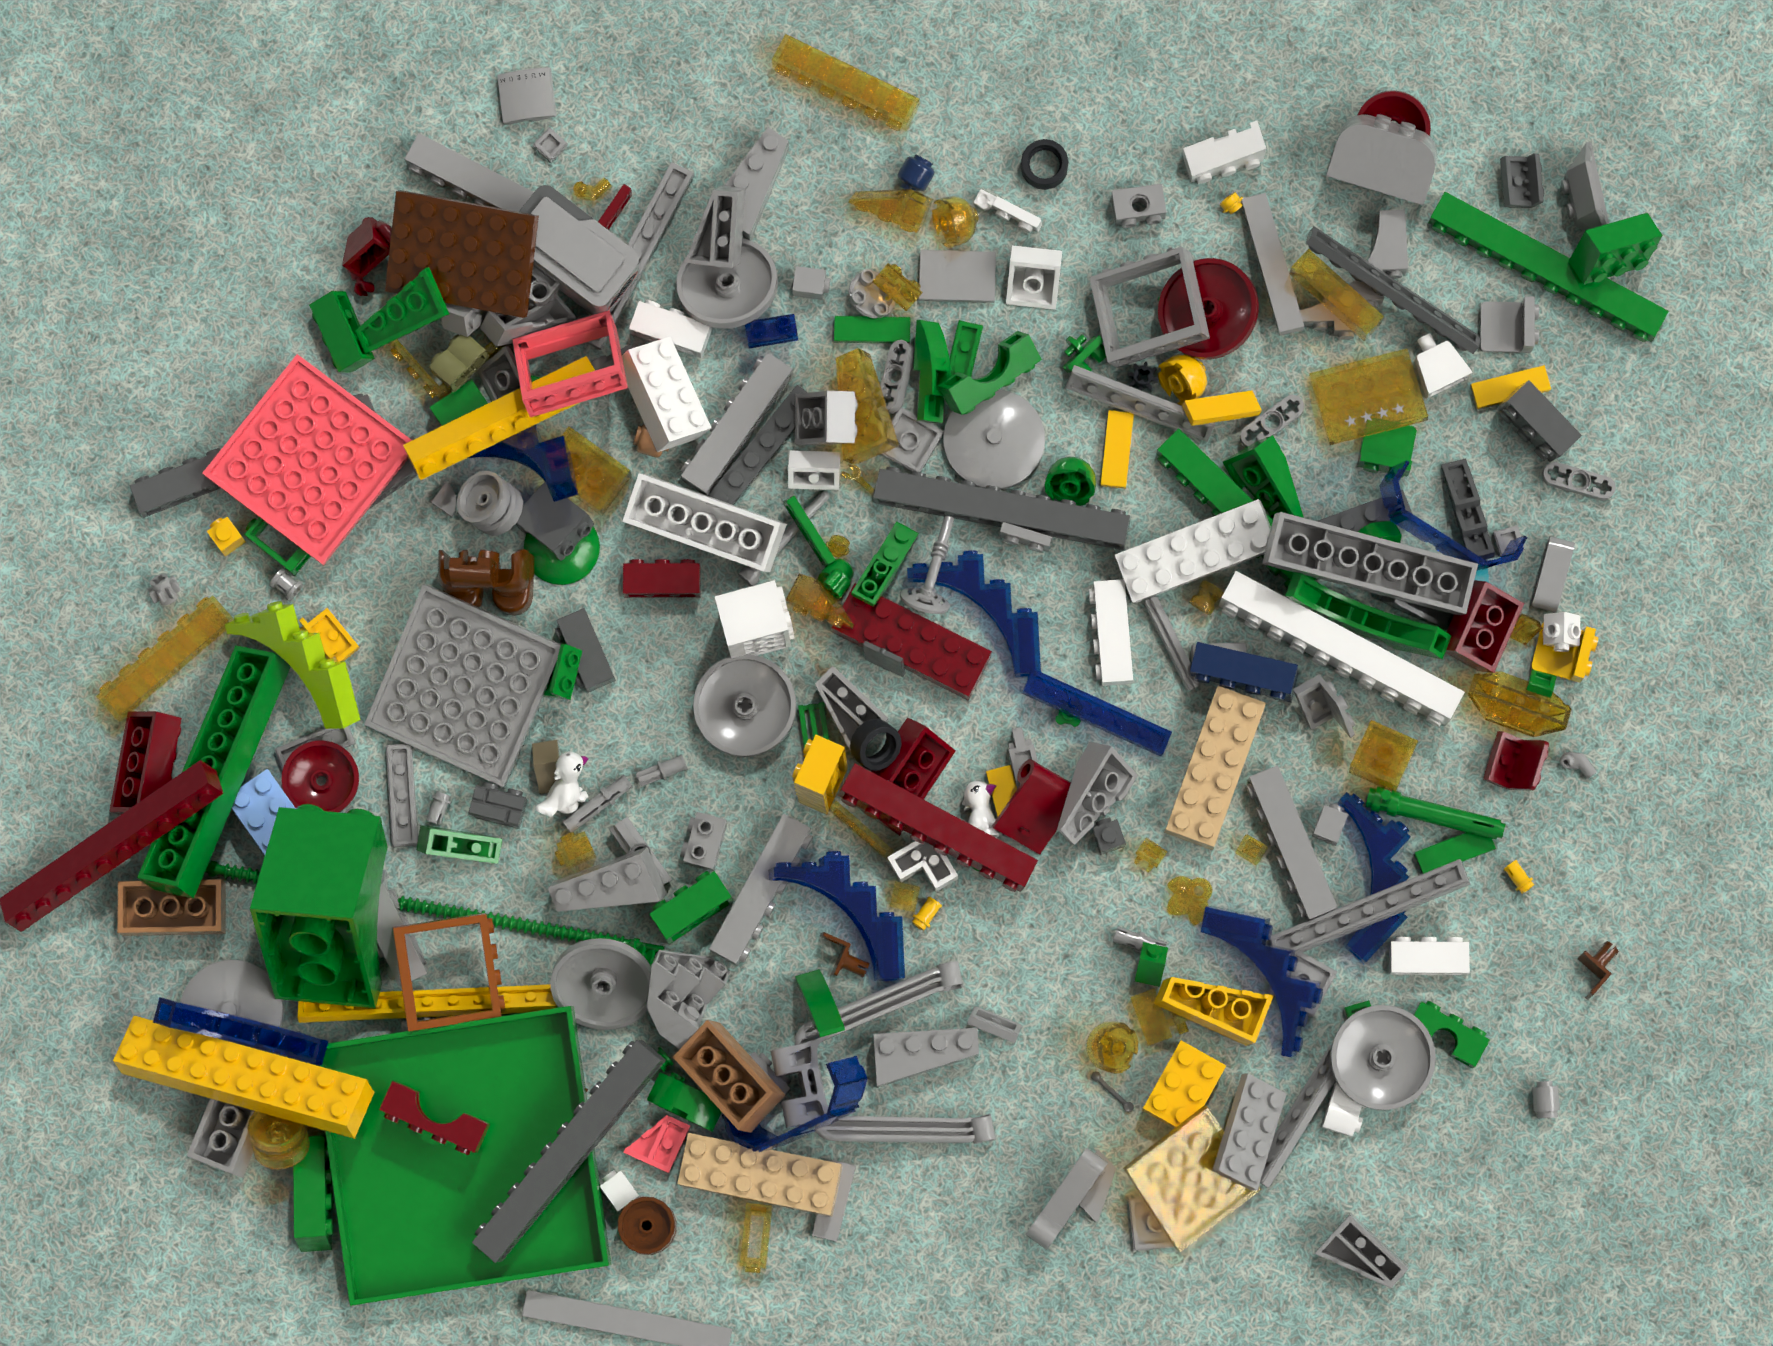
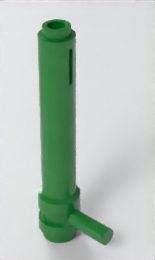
[1365,786,1506,840]

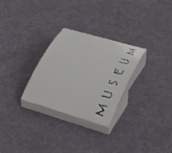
[497,67,557,125]

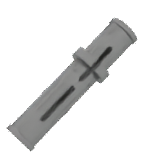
[562,774,633,833]

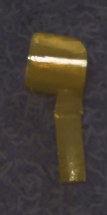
[841,464,875,494]

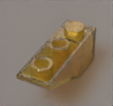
[848,189,933,233]
[786,573,854,628]

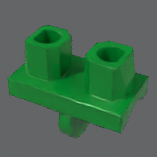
[1062,334,1106,373]

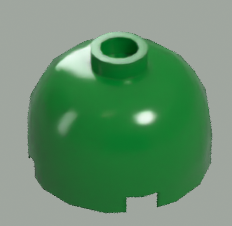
[1044,457,1096,506]

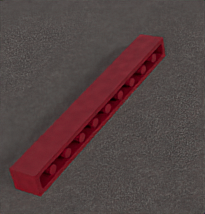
[0,760,224,932]

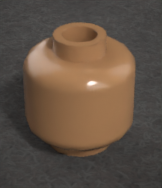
[633,424,669,458]

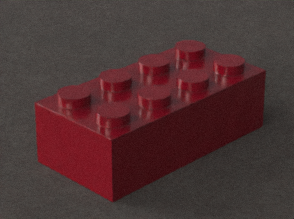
[109,711,182,815]

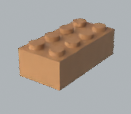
[117,879,226,936]
[673,1020,785,1133]

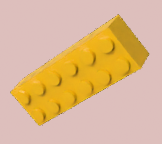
[792,735,848,815]

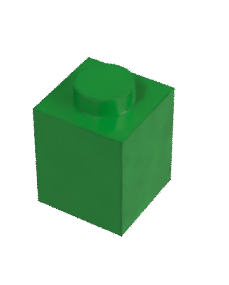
[1134,942,1168,987]

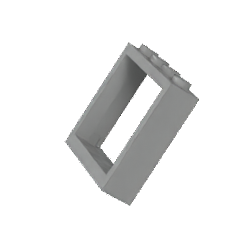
[1089,247,1210,368]

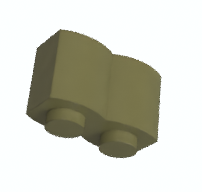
[429,334,489,392]

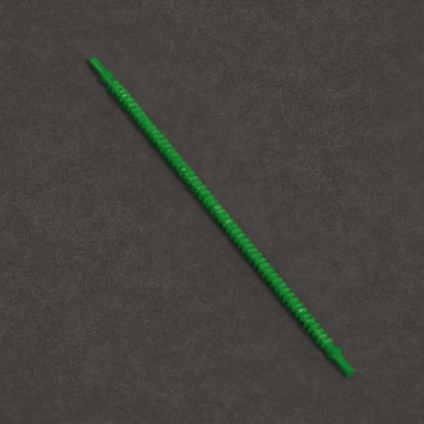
[205,861,665,955]

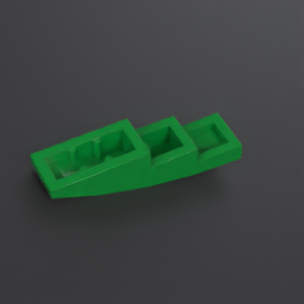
[795,969,845,1037]

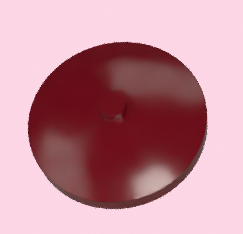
[1158,258,1259,360]

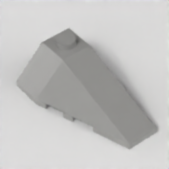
[1057,742,1138,845]

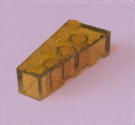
[836,348,899,465]

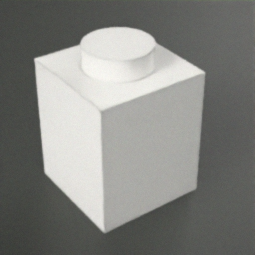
[600,1170,640,1213]

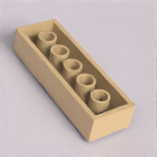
[1164,686,1266,850]
[677,1133,843,1217]

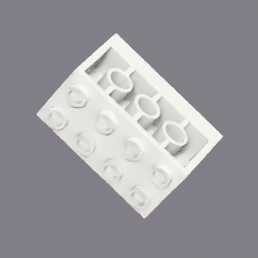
[715,580,795,658]

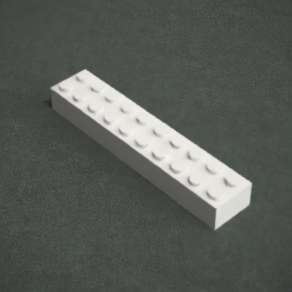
[1219,571,1465,727]

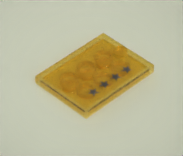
[1309,348,1428,445]

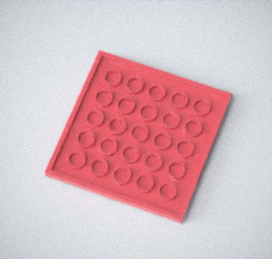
[202,354,412,566]

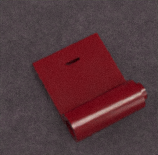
[992,759,1071,855]

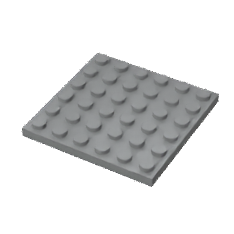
[364,584,561,787]

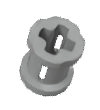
[269,568,303,601]

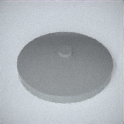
[676,238,778,328]
[943,390,1045,490]
[693,654,796,757]
[551,938,651,1030]
[179,960,284,1051]
[1330,1005,1436,1110]

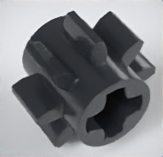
[1127,361,1159,393]

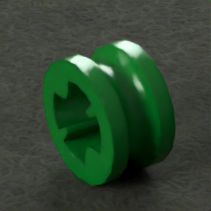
[657,1046,674,1072]

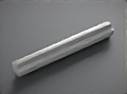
[1144,596,1200,690]

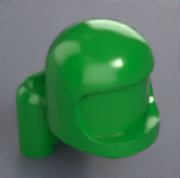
[817,558,854,599]

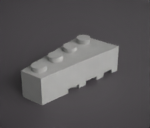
[548,847,667,912]

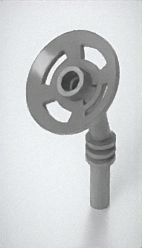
[900,516,954,614]

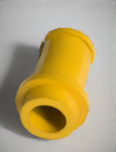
[1503,860,1534,894]
[912,896,942,931]

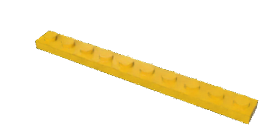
[298,984,557,1023]

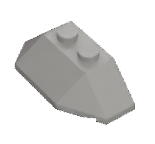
[1561,142,1609,232]

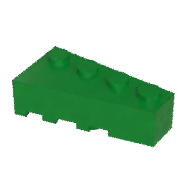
[293,1136,333,1252]

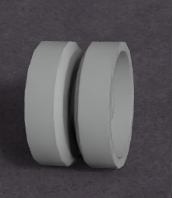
[457,471,523,536]

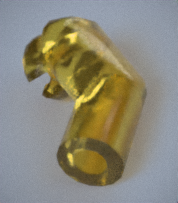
[573,177,612,201]

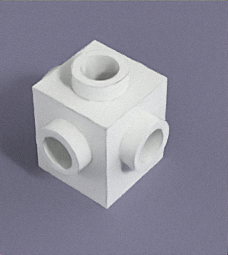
[1543,612,1581,652]

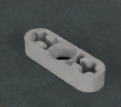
[877,340,915,414]
[1240,395,1304,447]
[1542,462,1616,501]

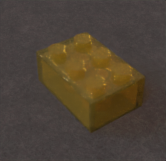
[538,426,632,516]

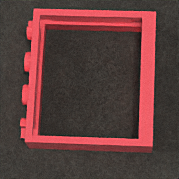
[512,310,628,417]

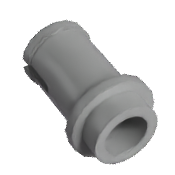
[425,791,451,826]

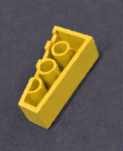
[1154,977,1274,1046]

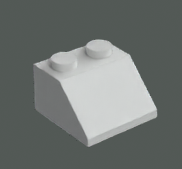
[1006,245,1062,310]

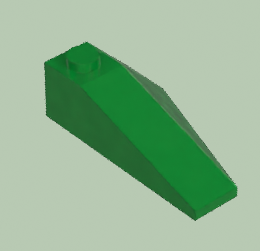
[1223,435,1304,520]

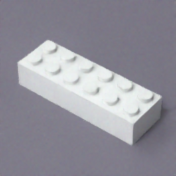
[622,473,787,572]
[1115,499,1271,603]

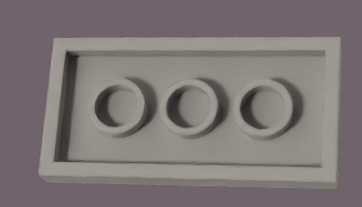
[1212,1073,1287,1191]

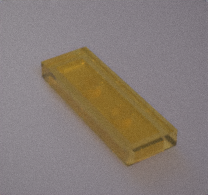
[830,800,894,860]

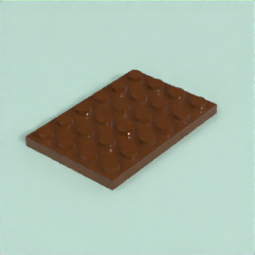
[385,190,539,318]

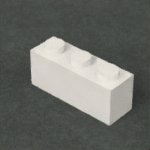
[629,300,712,358]
[1389,937,1470,975]

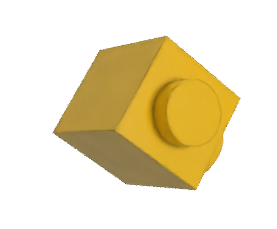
[207,517,246,557]

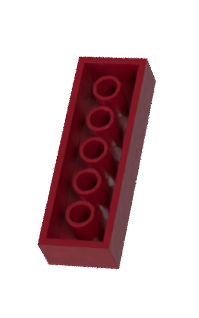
[831,583,992,701]

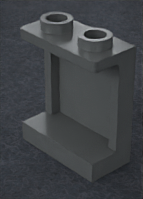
[516,481,594,561]

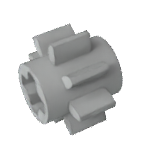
[147,574,181,606]

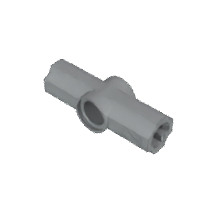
[609,817,672,886]

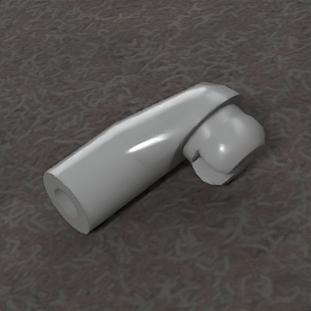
[1560,752,1597,779]

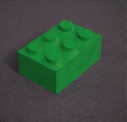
[1569,213,1663,284]
[650,871,734,945]

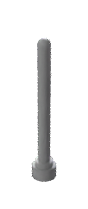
[738,491,829,587]

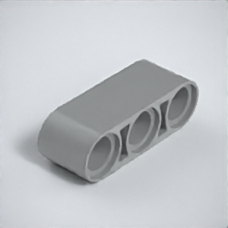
[1531,536,1575,613]

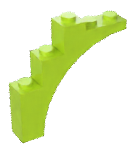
[225,601,361,729]

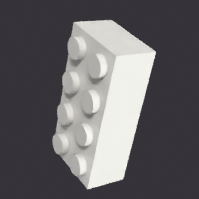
[622,337,711,452]

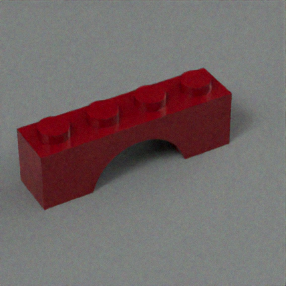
[379,1081,490,1155]

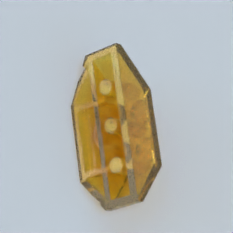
[1468,672,1572,737]

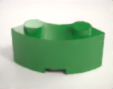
[647,1072,722,1132]

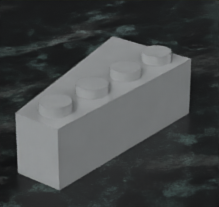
[724,127,789,241]
[377,869,428,986]
[874,1028,979,1088]

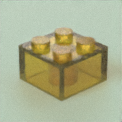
[1349,720,1418,792]

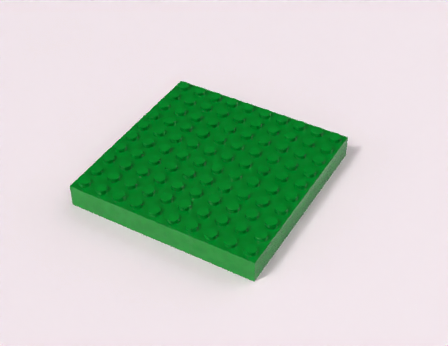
[313,1006,612,1306]

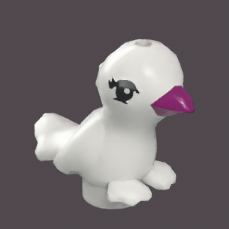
[535,751,589,817]
[962,781,999,838]

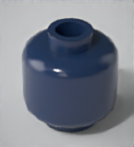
[898,154,935,194]

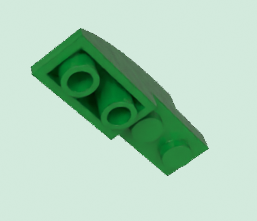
[914,320,951,423]
[851,521,919,607]

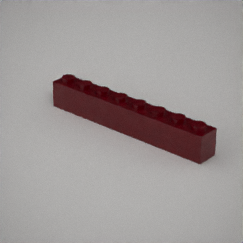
[837,764,1038,892]

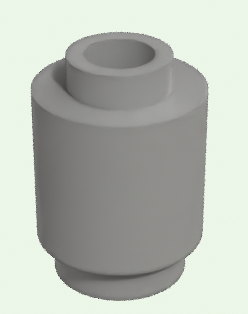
[1532,1081,1560,1119]

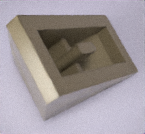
[532,740,560,794]

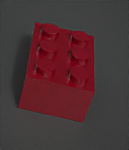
[1445,580,1525,673]

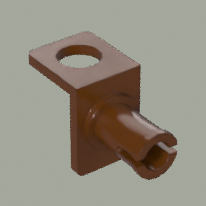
[820,932,870,978]
[1577,941,1619,1000]

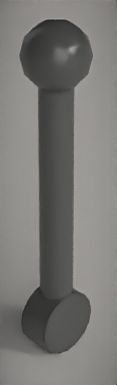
[1091,1071,1134,1112]

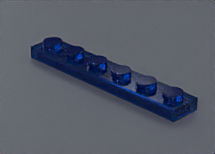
[1022,669,1172,757]

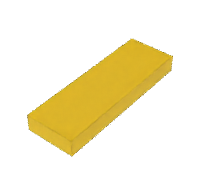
[1470,365,1551,409]
[1182,390,1262,426]
[1101,410,1134,489]

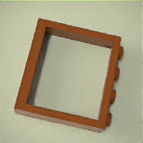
[393,913,506,1031]

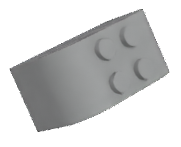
[1326,114,1438,205]

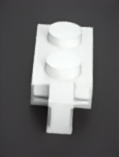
[974,189,1042,232]

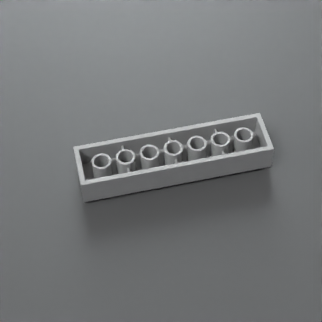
[1262,512,1478,615]

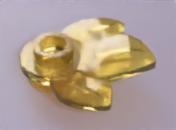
[1167,876,1213,926]

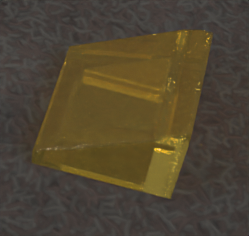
[1236,834,1268,865]

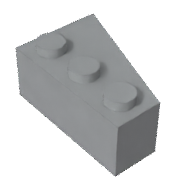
[1315,1213,1409,1288]

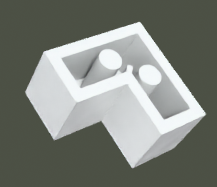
[887,841,958,892]

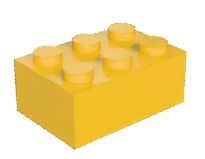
[1142,1040,1226,1135]

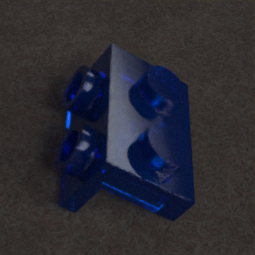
[745,314,799,349]

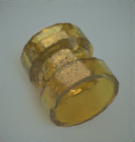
[1189,580,1224,615]

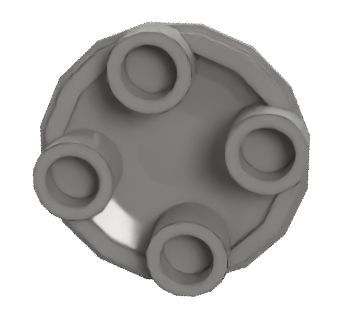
[849,269,898,318]

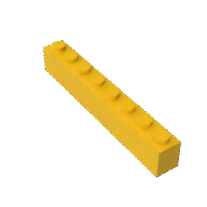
[403,356,595,480]

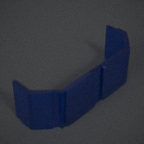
[1379,460,1528,571]
[722,1056,868,1153]

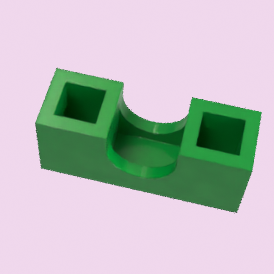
[1413,1001,1490,1069]

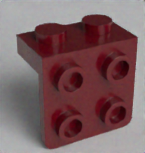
[1483,731,1549,791]

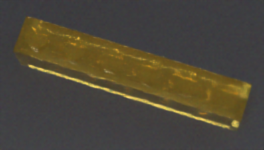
[772,34,920,131]
[96,595,234,722]

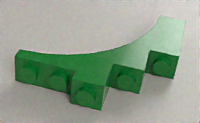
[1285,572,1451,660]

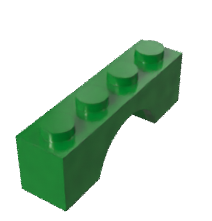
[938,331,1042,415]

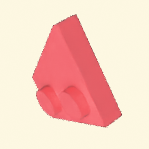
[623,1115,691,1173]

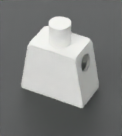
[1414,333,1472,399]

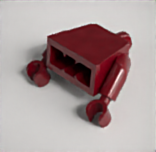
[342,217,392,296]

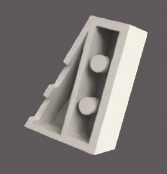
[1182,121,1266,184]

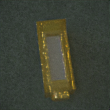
[740,1203,773,1273]

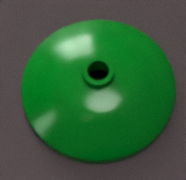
[524,526,600,585]

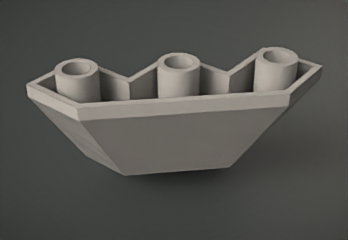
[647,950,730,1049]

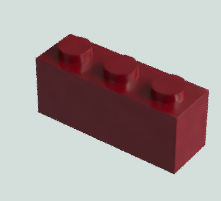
[623,559,701,598]

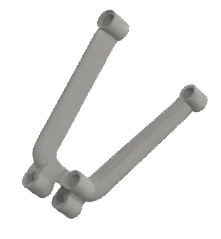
[770,961,996,1144]

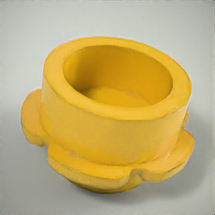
[1220,192,1243,214]

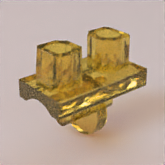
[872,263,923,312]

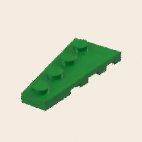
[355,267,449,354]

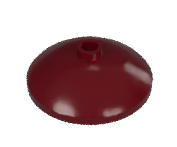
[1357,90,1431,136]
[282,740,359,812]

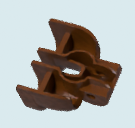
[437,549,534,616]

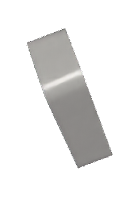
[1026,1148,1108,1250]

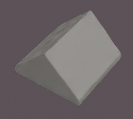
[477,346,520,401]

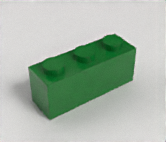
[309,291,375,373]

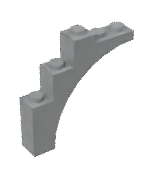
[1300,210,1408,340]

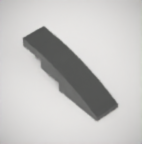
[1441,458,1495,563]

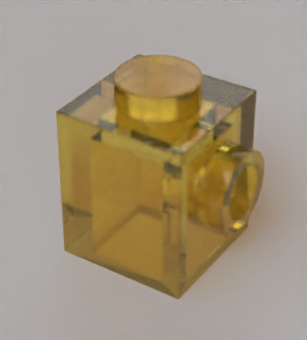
[555,831,596,870]

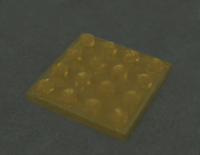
[1123,1105,1261,1252]

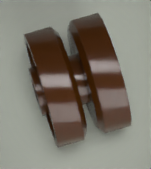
[618,1197,677,1255]

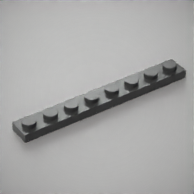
[1306,226,1480,354]

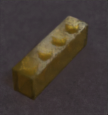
[1289,249,1384,341]

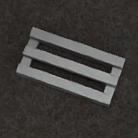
[967,1006,1022,1043]

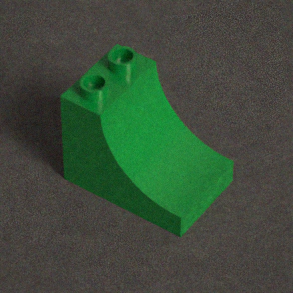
[250,804,388,1008]

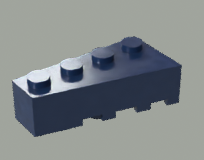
[1190,642,1299,703]

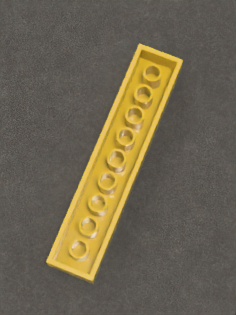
[113,1016,374,1139]

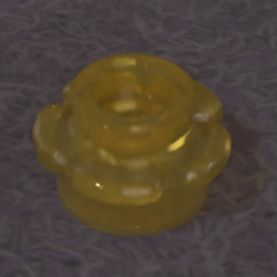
[826,535,850,558]

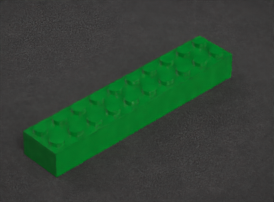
[137,645,291,899]

